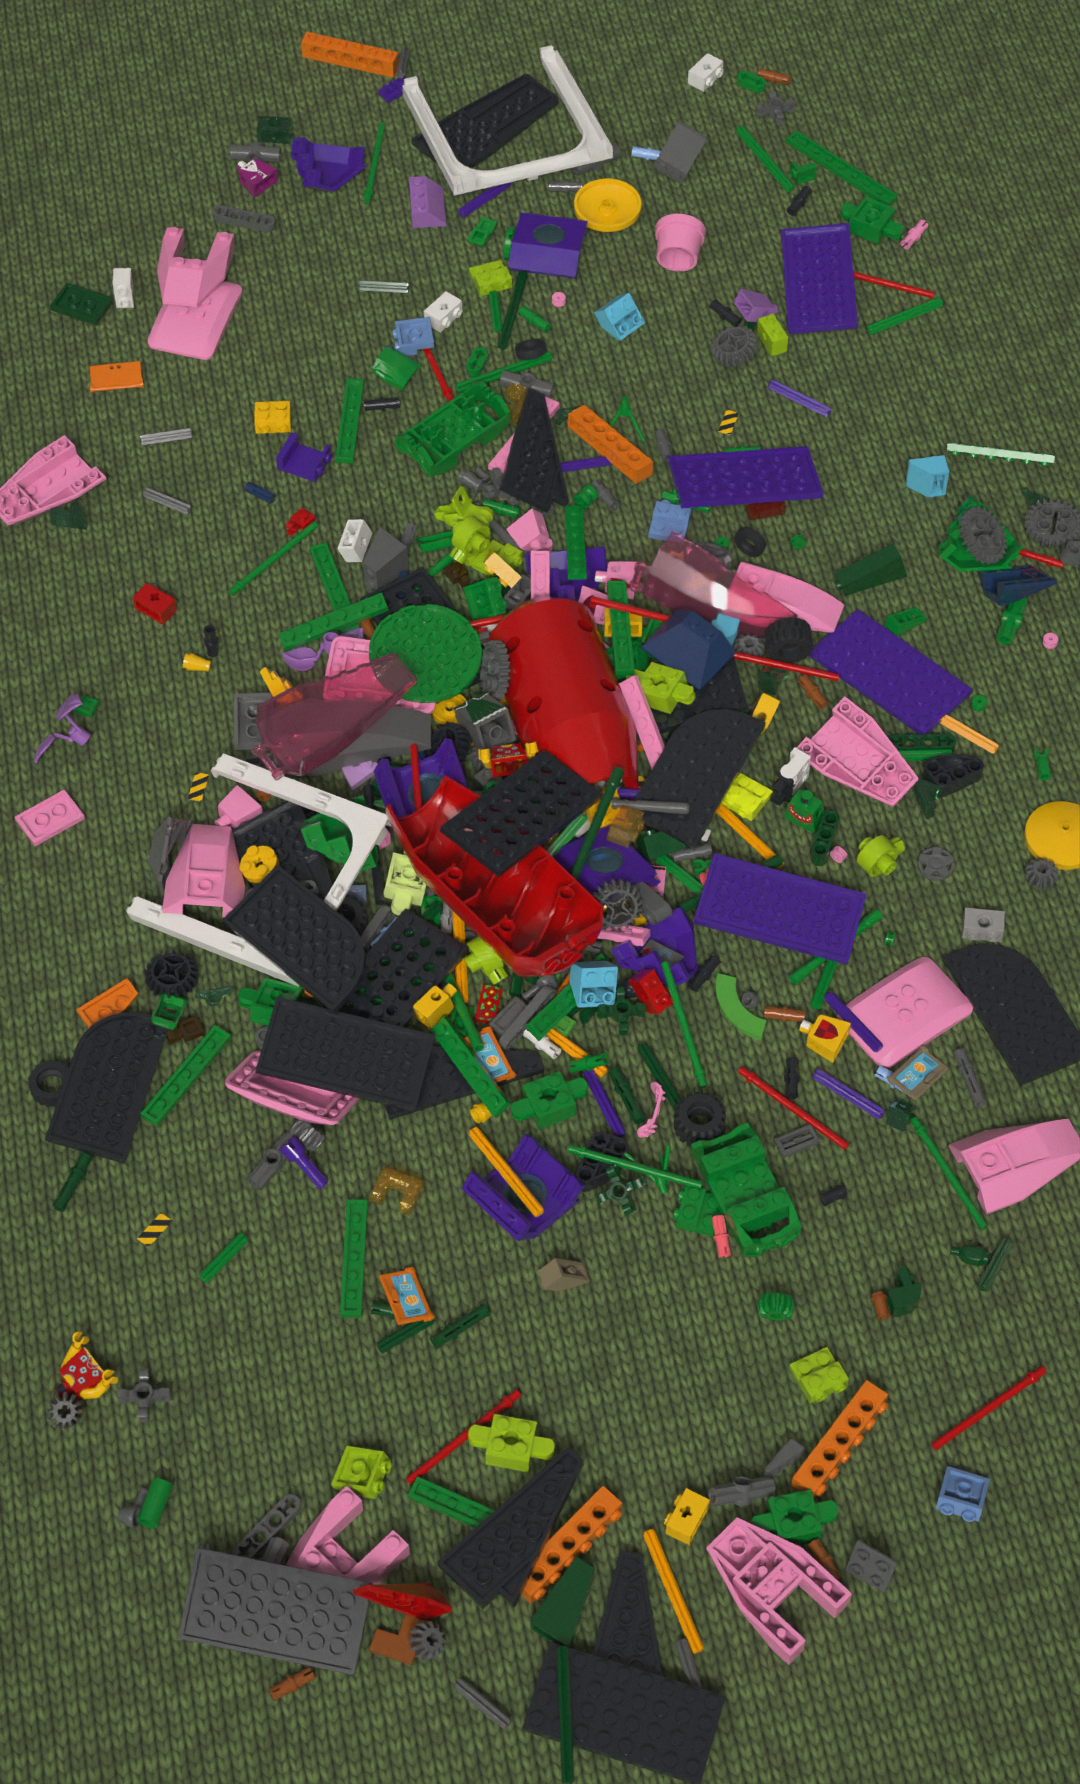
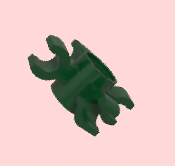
[597,986,647,1036]
[596,1164,647,1216]

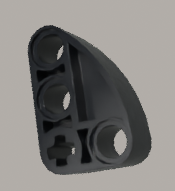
[922,754,984,798]
[576,1131,629,1192]

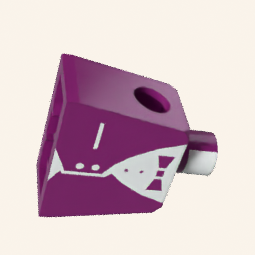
[237,159,278,198]

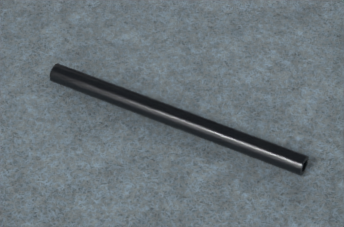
[363,785,385,905]

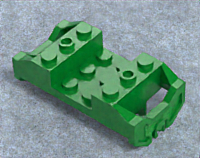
[395,382,511,478]
[690,1122,802,1257]

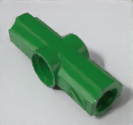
[996,598,1028,646]

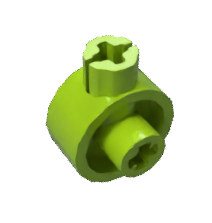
[449,516,490,564]
[857,835,905,877]
[463,936,509,985]

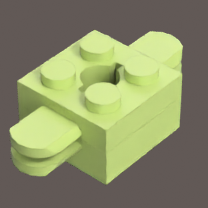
[384,851,426,916]

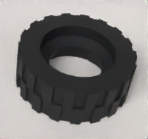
[28,1060,69,1107]

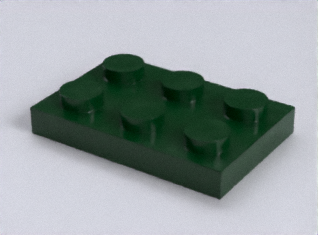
[50,282,113,326]

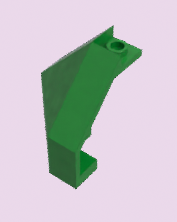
[938,494,1023,572]
[301,795,379,872]

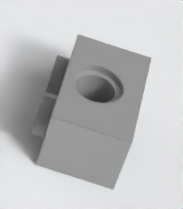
[962,908,1005,942]

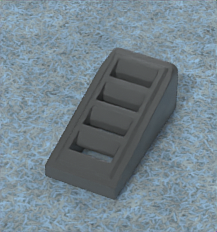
[763,1438,804,1477]

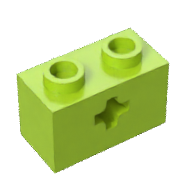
[757,313,788,357]

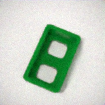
[415,530,453,553]
[151,993,188,1030]

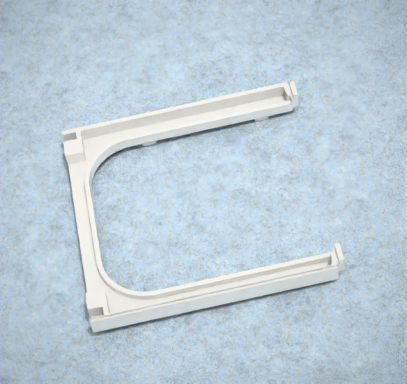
[402,45,613,195]
[126,753,391,987]

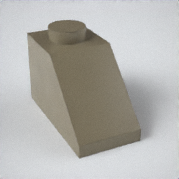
[538,1258,590,1292]

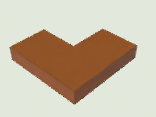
[369,1615,425,1666]

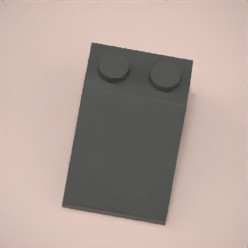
[234,693,275,751]

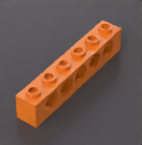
[301,32,399,78]
[568,405,653,484]
[791,1380,888,1499]
[521,1486,622,1604]

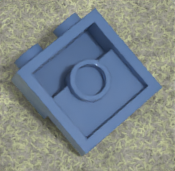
[392,317,434,356]
[648,500,692,544]
[936,1466,990,1522]

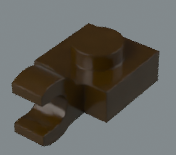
[443,561,470,590]
[166,1016,204,1045]

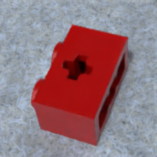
[133,583,177,625]
[628,969,673,1014]

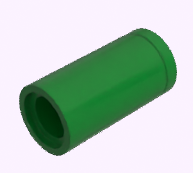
[137,1478,173,1528]

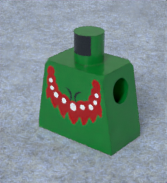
[783,790,824,834]

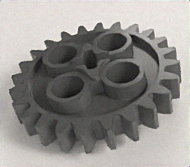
[1024,498,1080,549]
[959,506,1008,565]
[479,640,510,701]

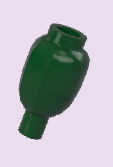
[951,1245,990,1267]

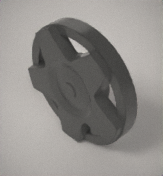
[918,847,955,881]

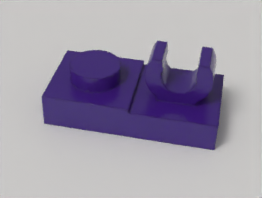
[378,76,406,103]

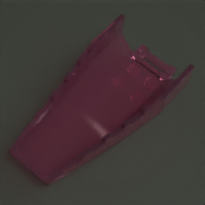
[629,531,798,638]
[252,653,417,780]

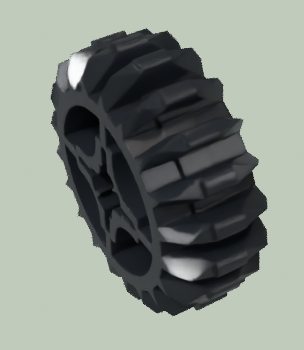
[425,722,472,763]
[145,949,199,999]

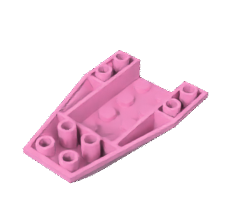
[0,435,106,526]
[723,562,844,632]
[797,697,919,807]
[162,824,245,917]
[949,1119,1080,1214]

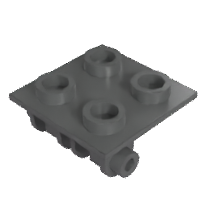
[845,1540,898,1593]

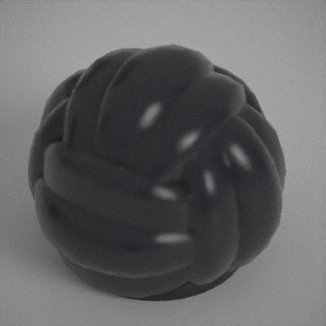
[622,977,638,998]

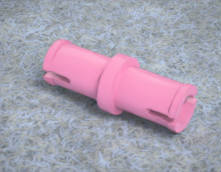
[901,220,928,250]

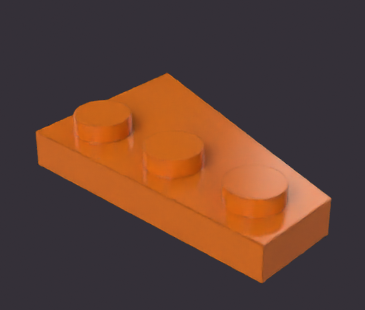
[76,978,138,1029]

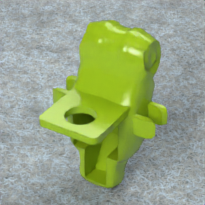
[434,486,493,527]

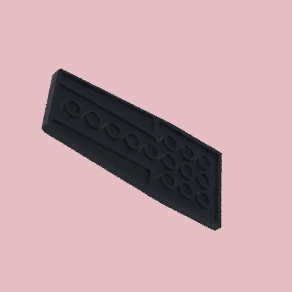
[411,74,559,168]
[232,800,345,918]

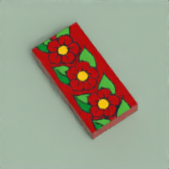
[475,984,502,1024]

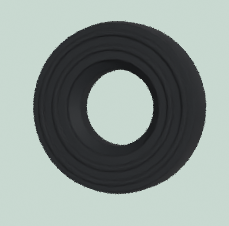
[515,339,546,360]
[734,527,766,557]

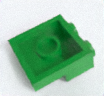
[463,577,507,621]
[673,1186,722,1237]

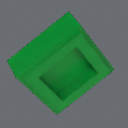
[74,695,100,718]

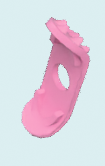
[637,1081,665,1138]

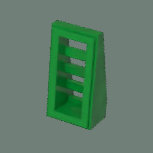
[885,607,927,636]

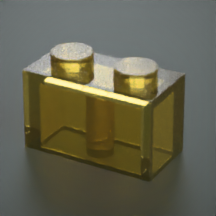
[606,804,645,848]

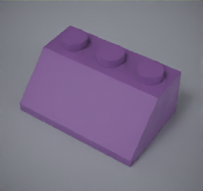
[409,176,446,228]

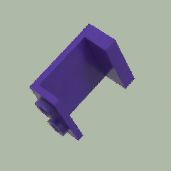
[276,433,332,482]

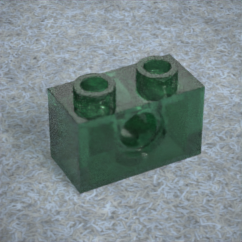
[256,116,293,144]

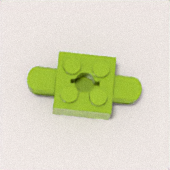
[626,662,696,714]
[468,1414,555,1472]

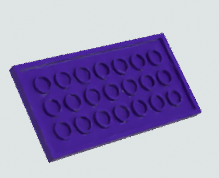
[781,223,858,334]
[668,446,823,508]
[809,609,973,734]
[693,853,867,965]

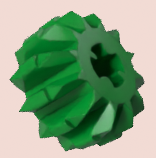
[758,1292,794,1321]

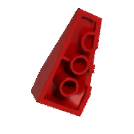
[353,1582,452,1620]

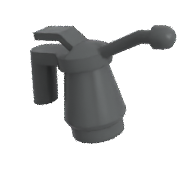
[457,467,493,503]

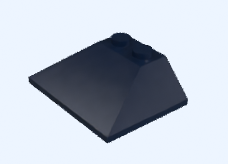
[978,565,1057,606]
[641,609,735,692]

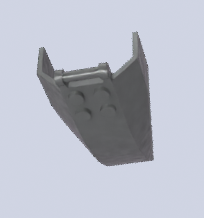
[257,698,431,779]

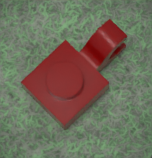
[285,508,316,536]

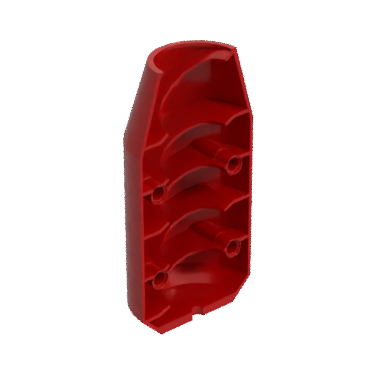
[488,596,639,806]
[386,776,603,977]

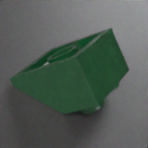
[634,829,686,860]

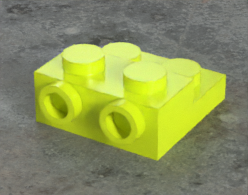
[722,773,773,821]

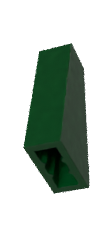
[834,543,907,596]
[530,1556,595,1648]

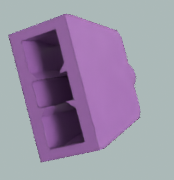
[734,289,778,322]

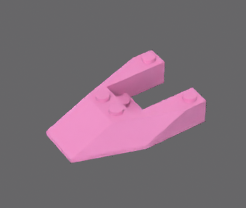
[157,227,235,307]
[286,1486,410,1585]
[706,1517,852,1665]

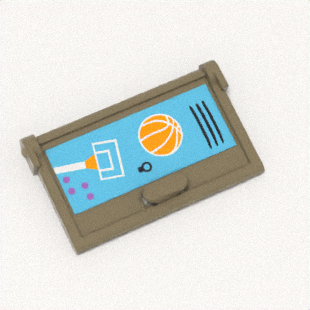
[887,1046,949,1101]

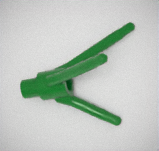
[609,396,645,442]
[624,1144,671,1194]

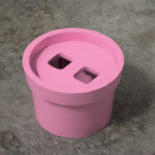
[655,214,706,271]

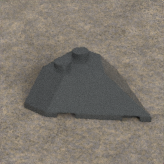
[147,817,194,892]

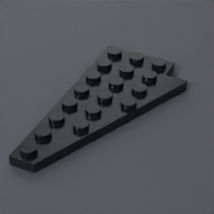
[499,387,569,513]
[384,1046,544,1120]
[437,1447,584,1609]
[592,1549,662,1676]

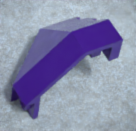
[291,137,368,192]
[525,547,608,602]
[611,907,698,986]

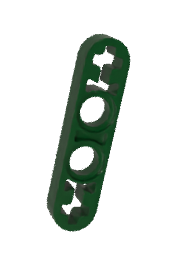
[887,734,957,752]

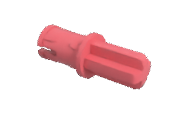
[712,1215,732,1258]

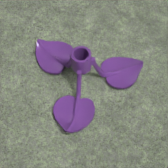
[282,628,364,671]
[34,692,91,765]

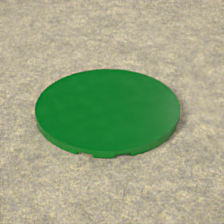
[369,604,482,703]

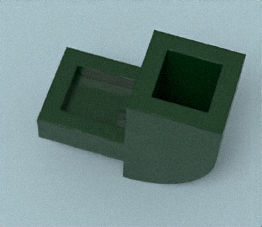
[886,1266,922,1318]

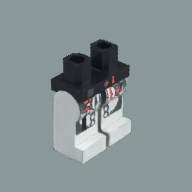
[770,747,811,806]

